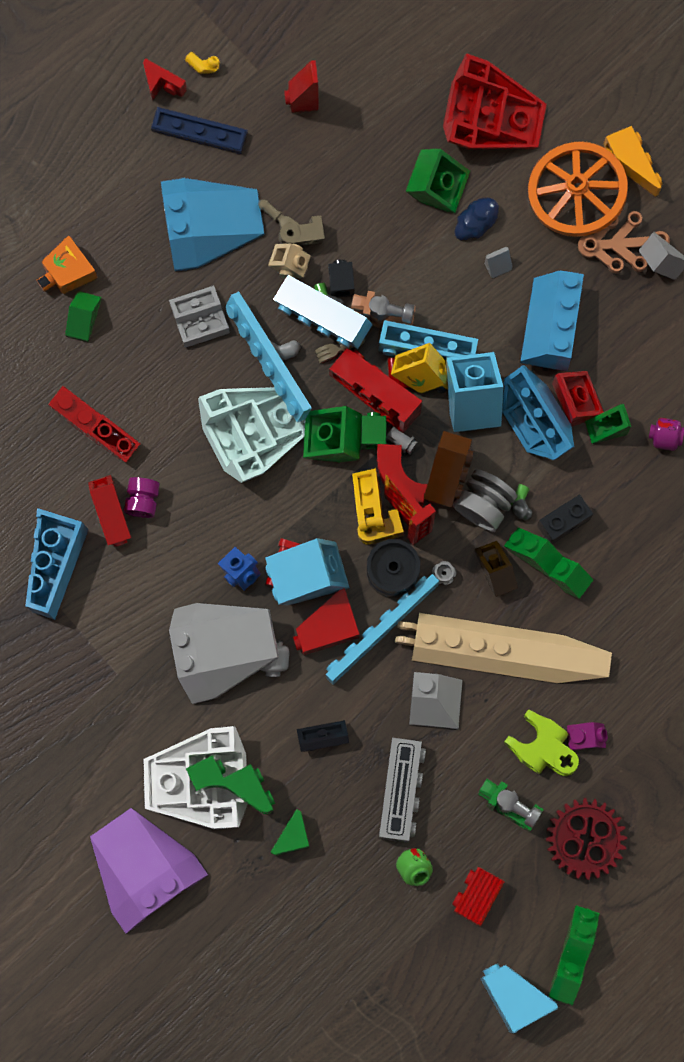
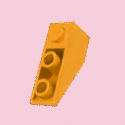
[604,126,662,197]

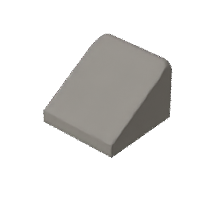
[484,247,512,278]

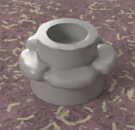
[432,561,456,585]

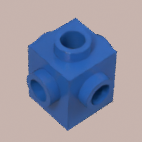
[218,547,261,591]

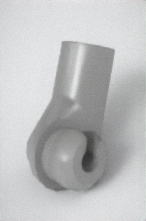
[270,340,300,361]

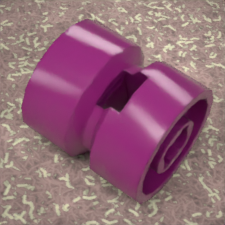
[124,477,160,518]

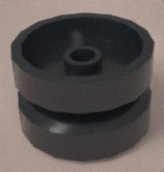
[367,539,420,598]

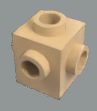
[268,244,311,279]

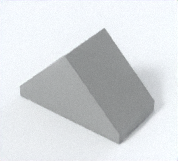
[638,232,684,280]

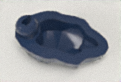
[455,198,499,241]

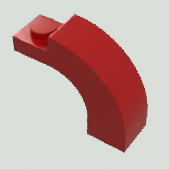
[377,444,435,508]

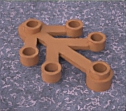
[578,211,670,274]

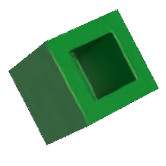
[361,412,386,450]

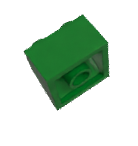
[405,149,470,213]
[303,406,362,462]

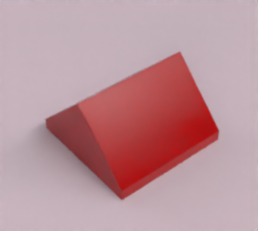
[552,371,604,427]

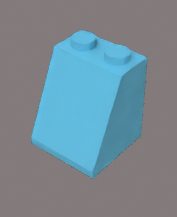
[446,352,503,432]
[265,538,350,605]
[480,963,558,1033]

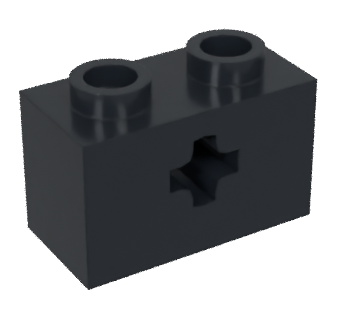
[537,494,593,544]

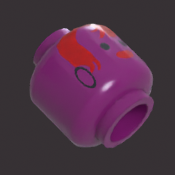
[649,418,684,451]

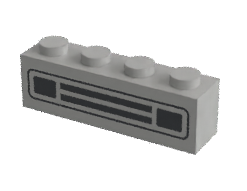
[379,738,426,842]

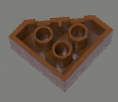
[424,431,474,508]

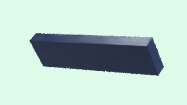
[151,107,248,154]

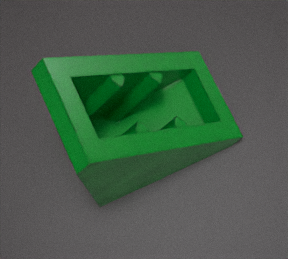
[65,291,102,342]
[585,404,631,444]
[271,809,309,856]

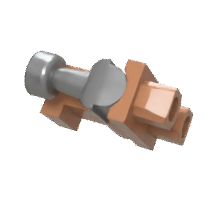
[351,291,415,328]

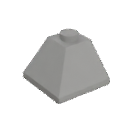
[409,672,462,729]

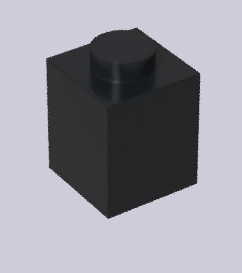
[328,260,355,298]

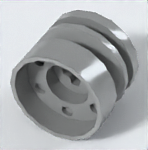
[453,469,517,532]

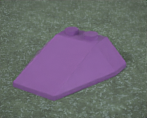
[90,808,208,934]

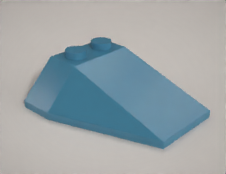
[161,178,264,271]

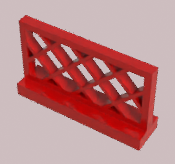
[384,470,436,546]

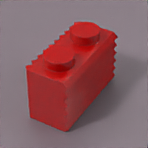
[452,867,505,927]

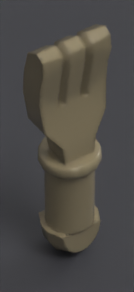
[258,199,300,228]
[315,338,365,364]

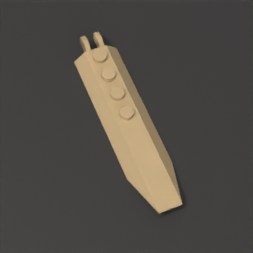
[395,613,612,683]

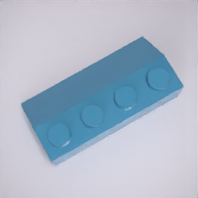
[520,270,584,371]

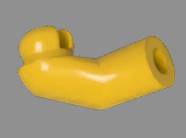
[185,52,220,74]

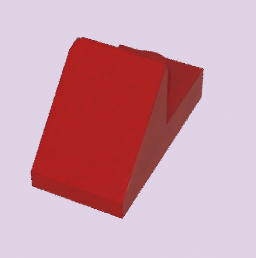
[143,58,187,100]

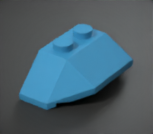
[502,365,574,460]

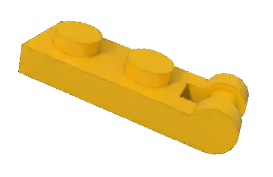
[352,468,385,532]

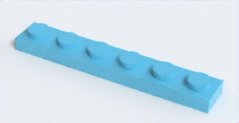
[225,292,312,423]
[326,574,439,685]

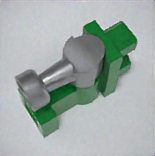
[478,779,544,833]

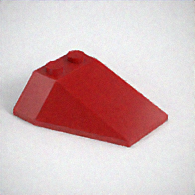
[443,54,546,149]

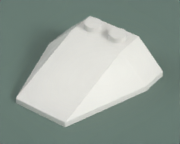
[144,726,248,829]

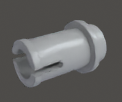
[386,427,418,454]

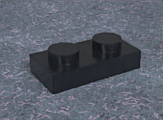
[297,720,349,752]

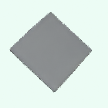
[169,286,230,348]

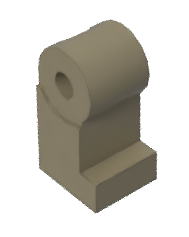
[278,215,325,246]

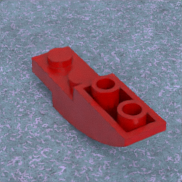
[48,386,140,463]

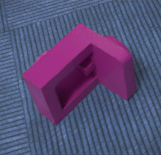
[567,722,608,751]

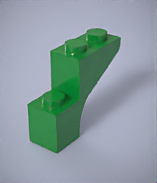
[504,527,594,599]
[186,755,275,814]
[549,905,600,1005]

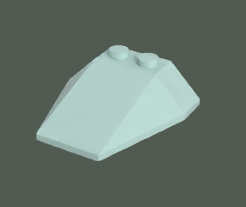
[198,387,306,483]

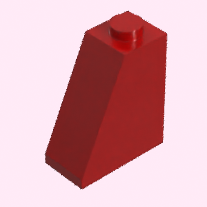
[88,475,131,547]
[293,588,360,656]

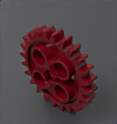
[545,798,627,880]

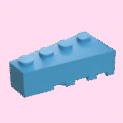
[25,508,89,620]

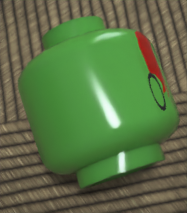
[396,849,433,886]

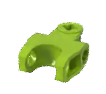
[504,709,579,776]

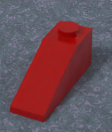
[284,60,319,113]

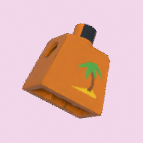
[36,236,97,294]

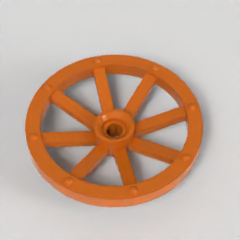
[528,142,628,237]

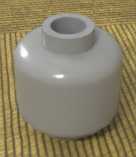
[261,640,289,677]

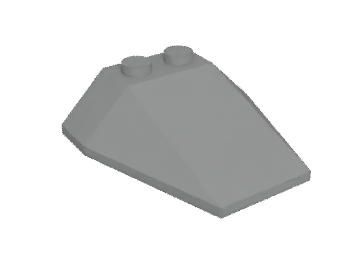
[169,603,279,704]

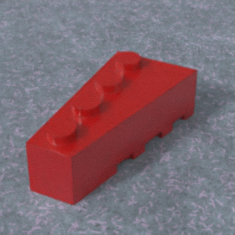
[329,348,422,433]

